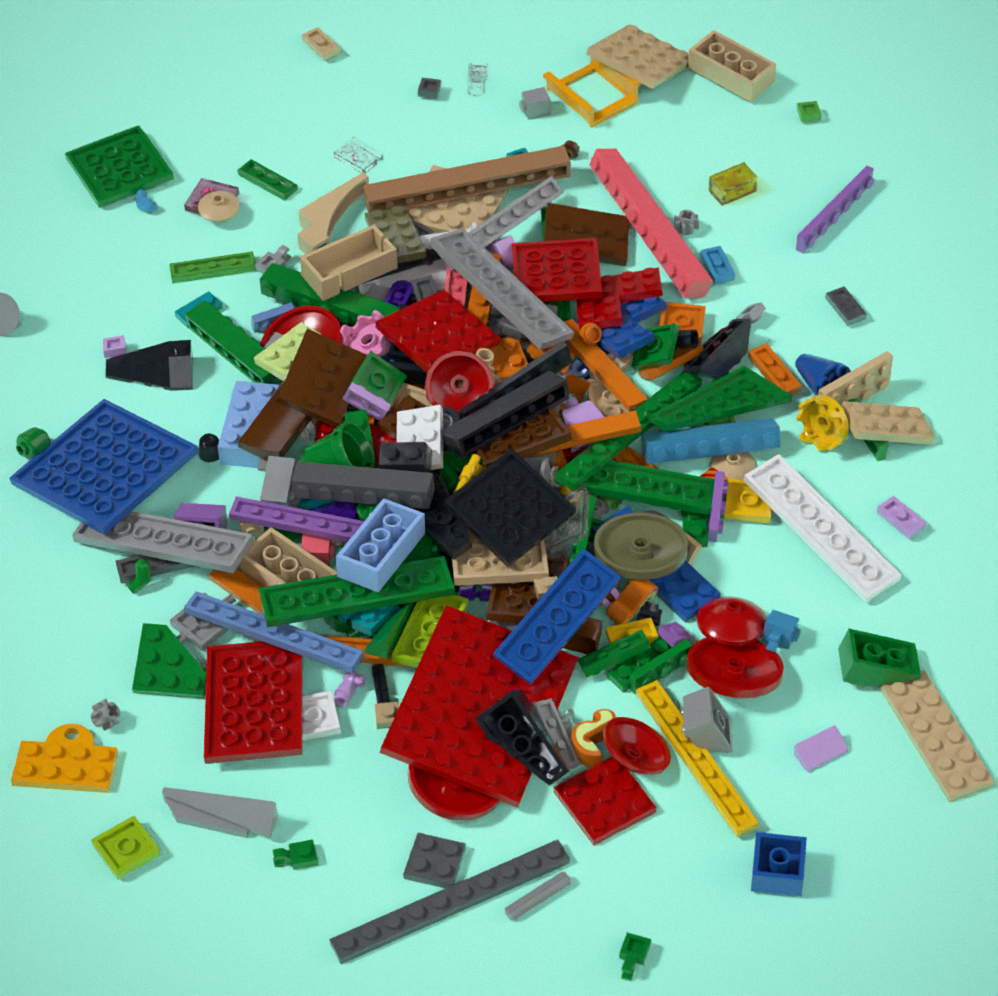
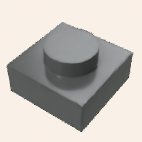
[417,77,442,99]

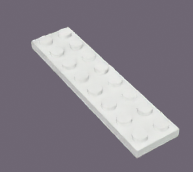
[743,454,902,603]

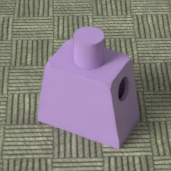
[561,397,604,453]

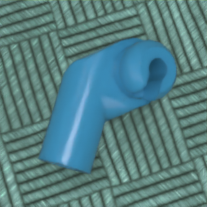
[136,190,157,213]

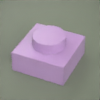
[103,335,126,358]

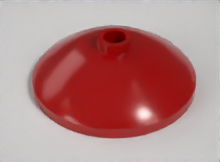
[426,351,493,415]
[697,596,767,646]
[603,717,671,775]

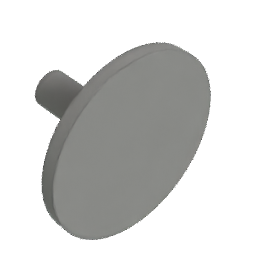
[0,292,22,335]

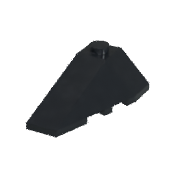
[105,340,193,391]
[475,689,570,786]

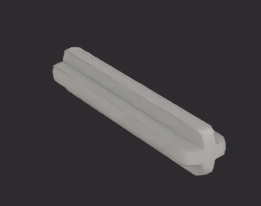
[505,871,571,921]

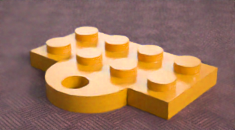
[11,724,118,793]

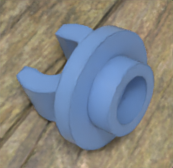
[567,360,590,378]

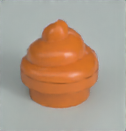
[579,323,602,345]

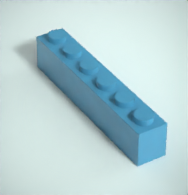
[641,418,780,464]

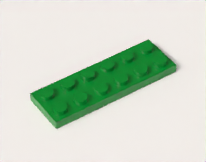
[574,460,715,515]

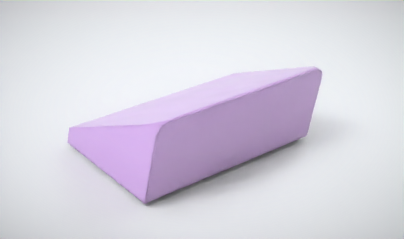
[794,725,848,772]

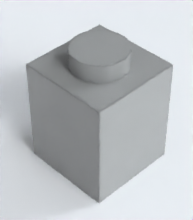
[519,87,551,120]

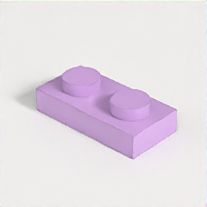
[342,382,391,421]
[876,495,926,539]

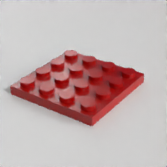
[512,238,602,302]
[375,289,500,373]

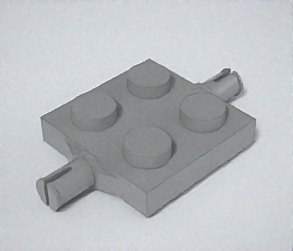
[170,592,236,651]

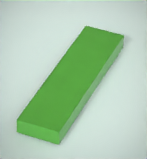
[169,251,256,283]

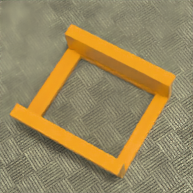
[543,57,641,128]

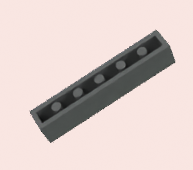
[291,462,435,509]

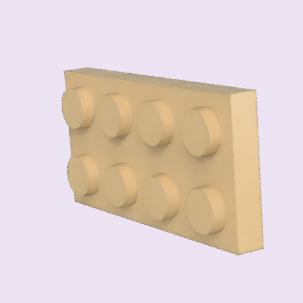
[818,351,893,422]
[841,401,936,445]

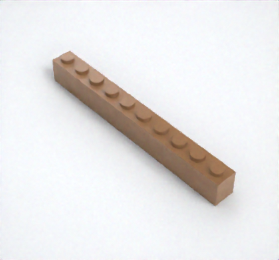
[363,145,571,212]

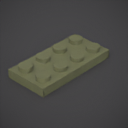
[365,206,426,263]

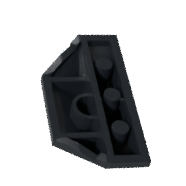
[684,318,751,379]

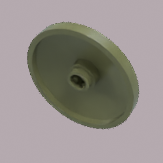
[594,512,688,580]

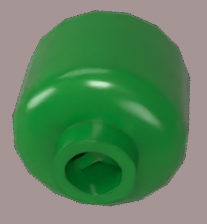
[16,427,50,460]

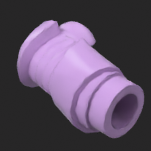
[334,671,365,707]

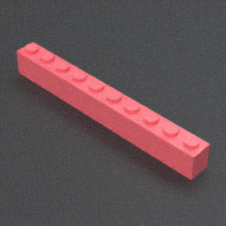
[589,148,713,298]

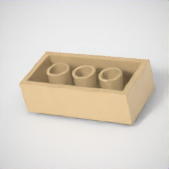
[688,29,777,102]
[240,527,337,587]

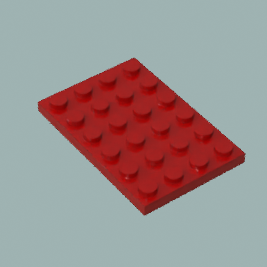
[203,641,303,764]

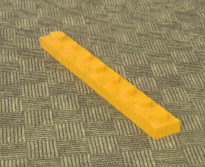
[636,680,759,838]

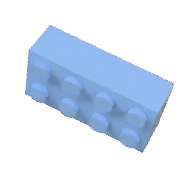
[218,381,279,468]
[336,498,425,592]

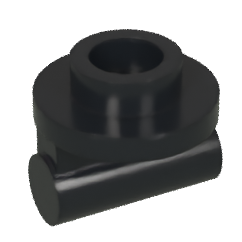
[636,602,663,626]

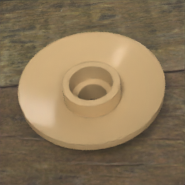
[198,191,240,222]
[710,452,755,480]

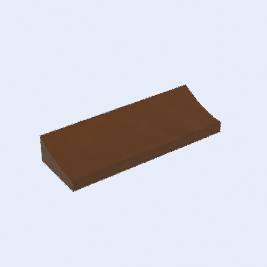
[238,381,313,461]

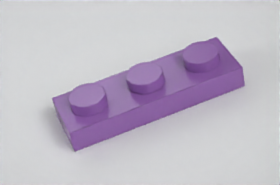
[708,471,728,542]

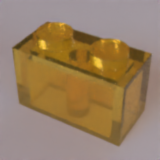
[708,162,758,206]

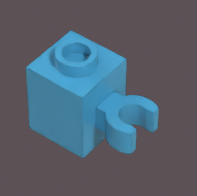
[762,609,801,652]

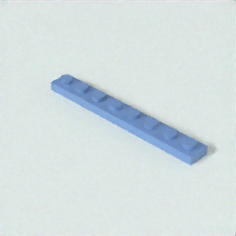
[184,591,363,673]

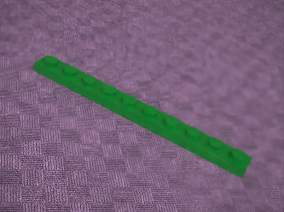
[555,370,703,491]

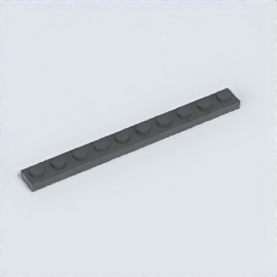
[329,839,570,964]

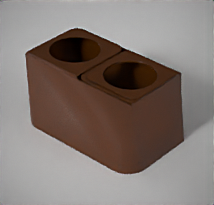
[563,617,602,654]

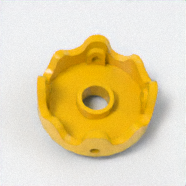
[796,394,849,451]

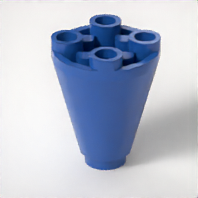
[795,354,851,395]

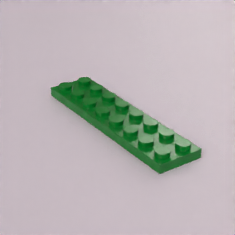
[258,556,455,628]

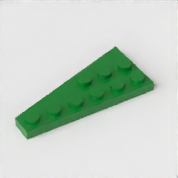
[650,366,792,432]

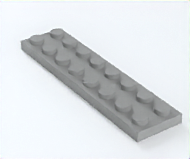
[429,228,574,350]
[72,511,255,573]

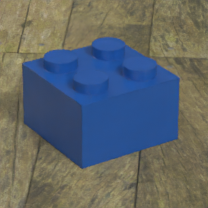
[751,832,807,897]

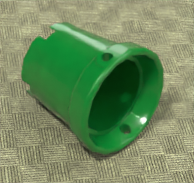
[300,421,375,468]

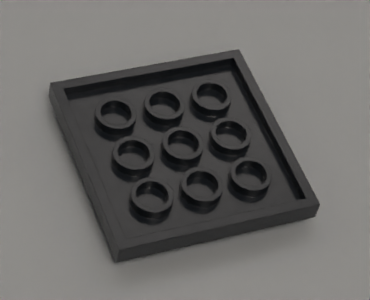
[444,448,576,567]

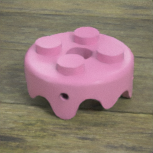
[340,310,391,358]

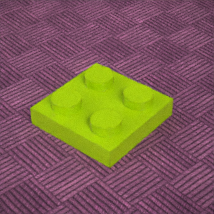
[91,815,161,880]

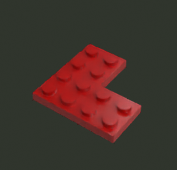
[576,267,663,330]

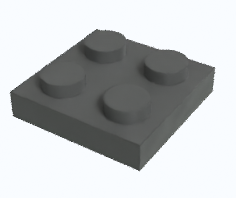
[403,832,466,889]

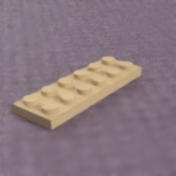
[881,670,994,803]

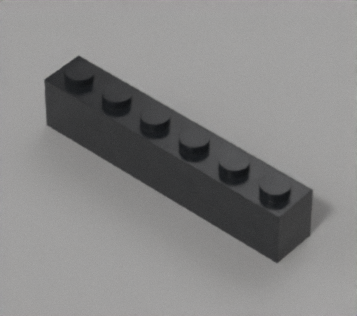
[442,370,569,459]

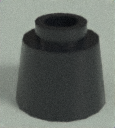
[198,433,219,462]

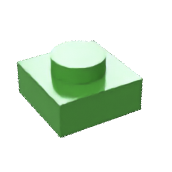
[796,100,821,122]

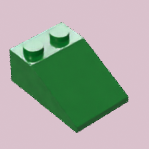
[838,628,921,686]

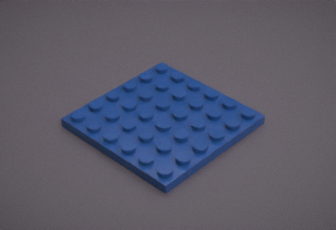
[9,399,199,535]

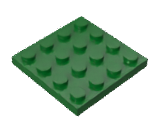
[65,125,174,208]

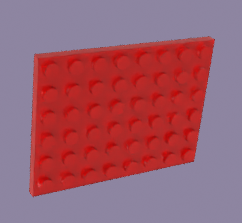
[379,605,579,808]

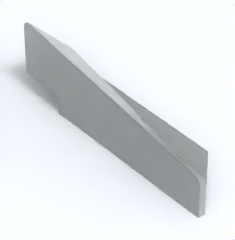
[162,787,278,838]

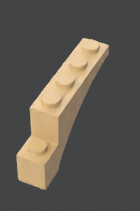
[297,172,369,254]

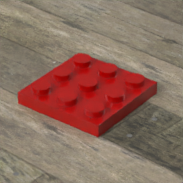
[553,757,657,846]

